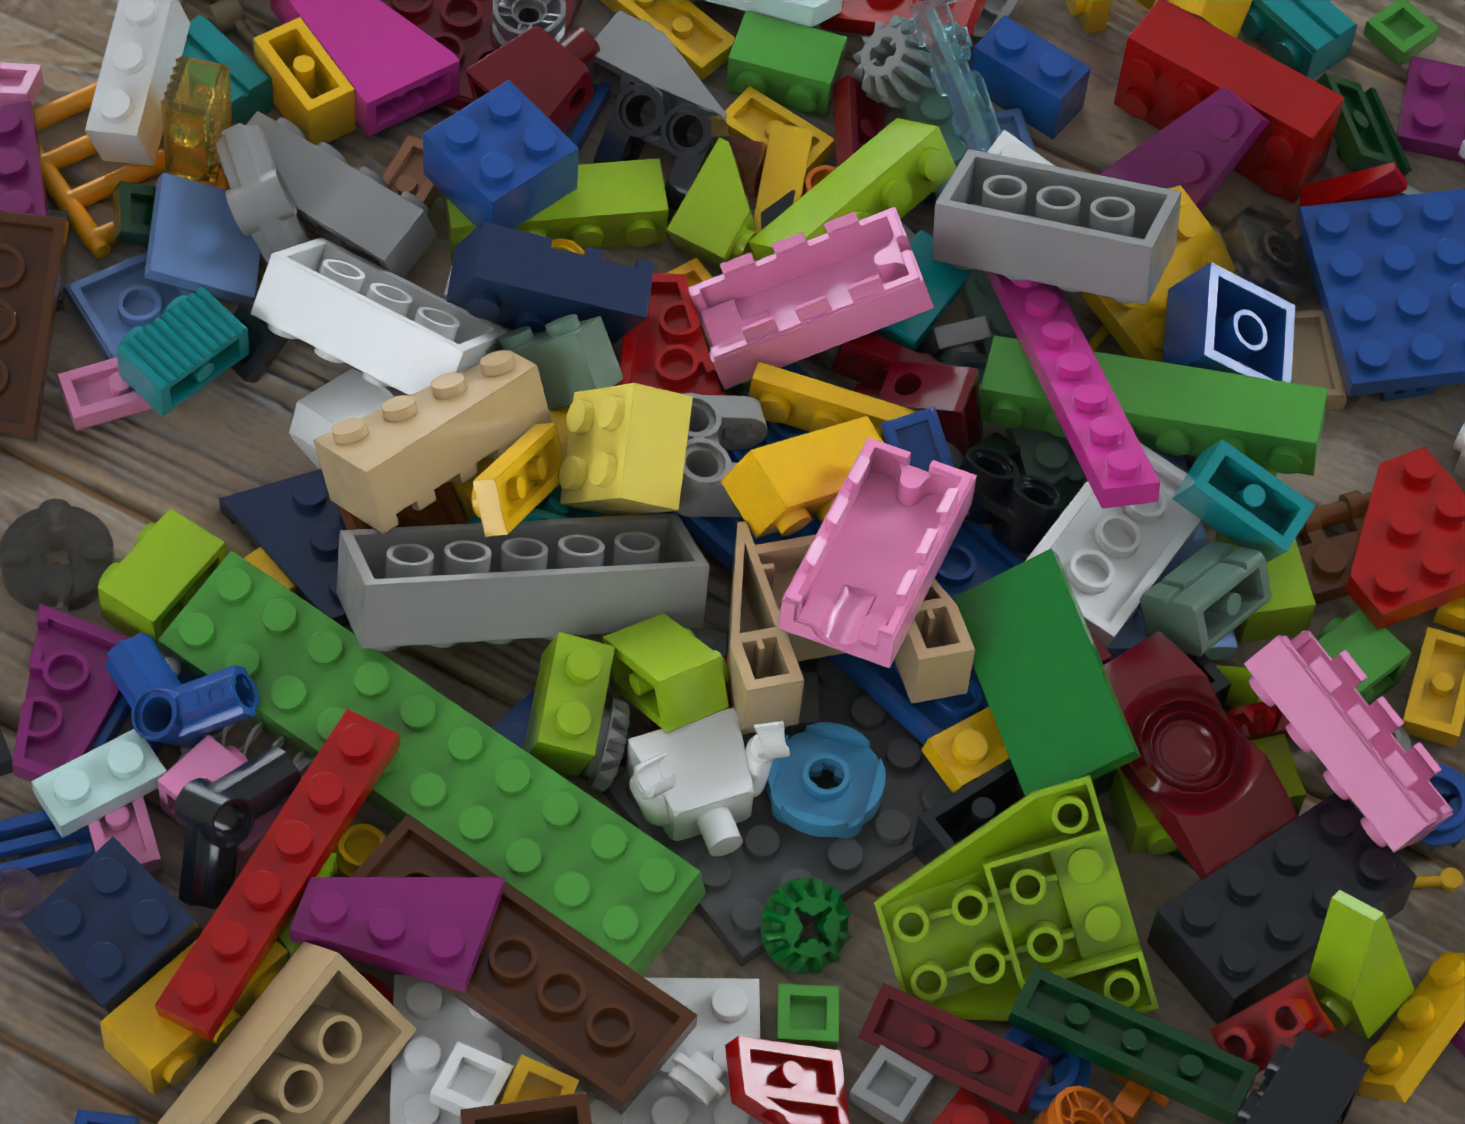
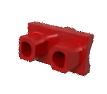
[1209,977,1336,1074]

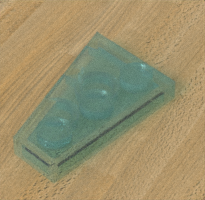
[909,0,1002,152]

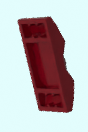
[1104,631,1298,880]

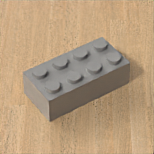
[932,149,1181,305]

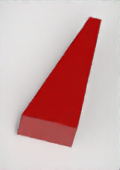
[1300,162,1407,207]

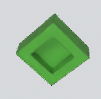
[1363,0,1440,66]
[776,983,839,1050]

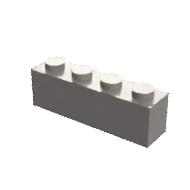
[218,111,437,278]

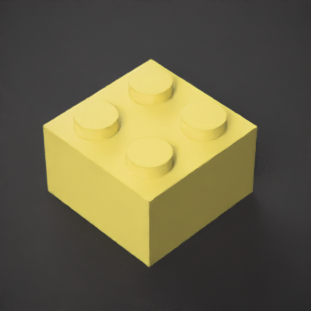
[559,383,693,516]

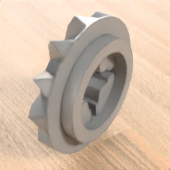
[581,697,630,791]

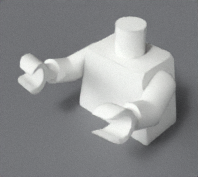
[626,707,790,856]

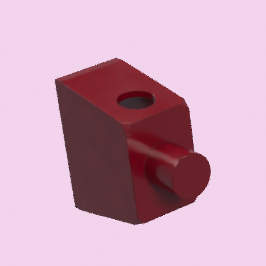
[466,27,600,133]
[853,361,983,458]

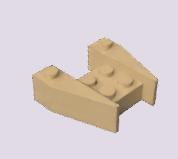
[726,521,975,734]

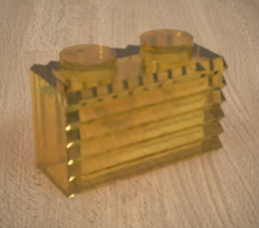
[161,56,233,183]

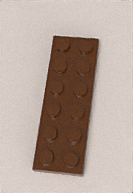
[350,814,698,1114]

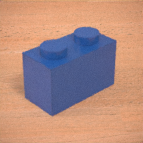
[967,15,1091,139]

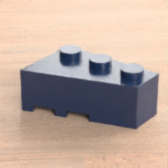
[446,222,655,345]

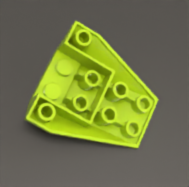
[874,775,1159,1022]

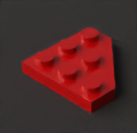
[1346,447,1465,630]

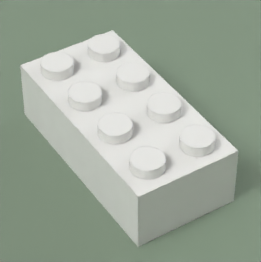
[250,237,508,395]

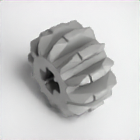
[852,14,944,110]

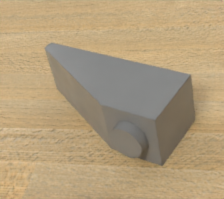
[585,10,727,143]

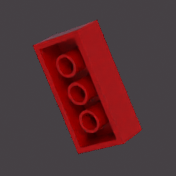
[1114,0,1345,204]

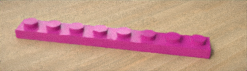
[985,271,1160,509]

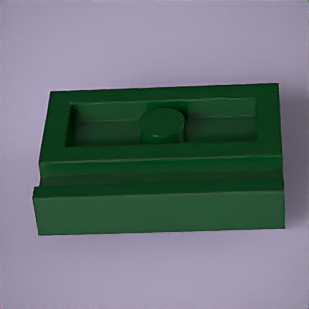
[1315,72,1412,177]

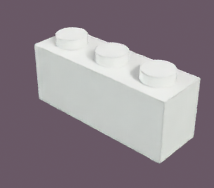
[85,0,190,166]

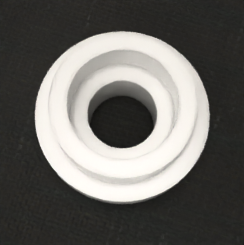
[667,1050,727,1107]

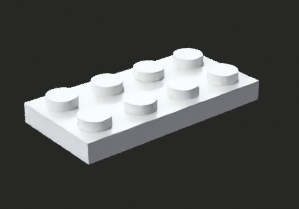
[1026,443,1202,649]

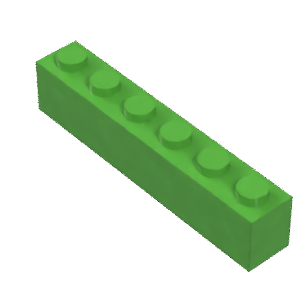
[980,335,1328,476]

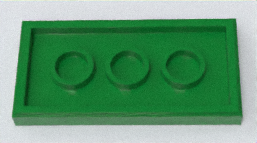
[952,548,1141,796]

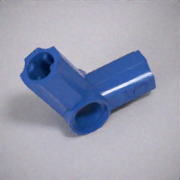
[104,633,260,748]

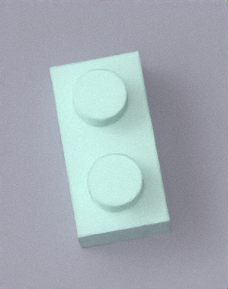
[31,729,167,838]

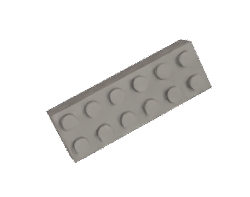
[336,513,710,652]

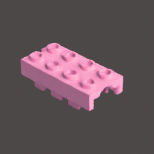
[688,207,934,390]
[778,437,977,668]
[1244,630,1453,852]

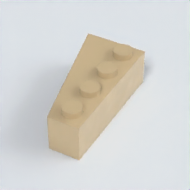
[313,350,552,534]

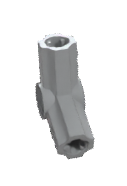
[216,123,312,264]

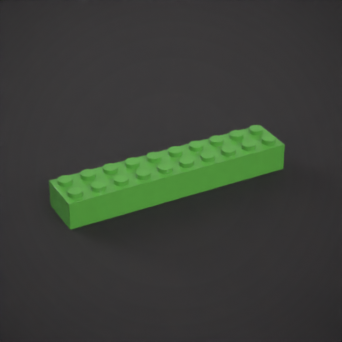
[158,550,706,977]

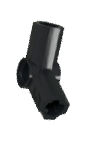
[174,745,301,909]

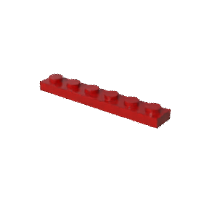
[155,709,401,1041]

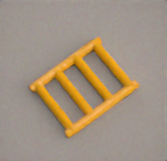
[34,81,230,259]

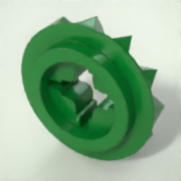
[760,877,853,974]

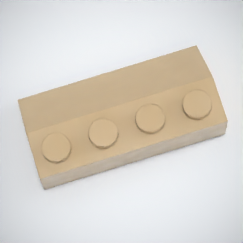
[157,941,417,1124]

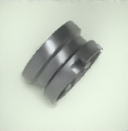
[492,0,566,49]

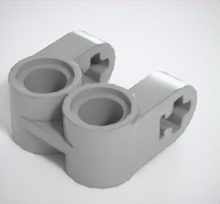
[675,393,767,518]

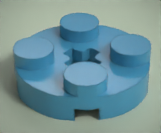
[766,722,886,839]

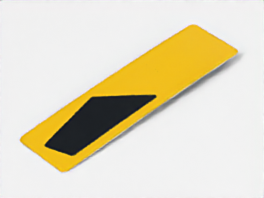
[751,124,813,261]

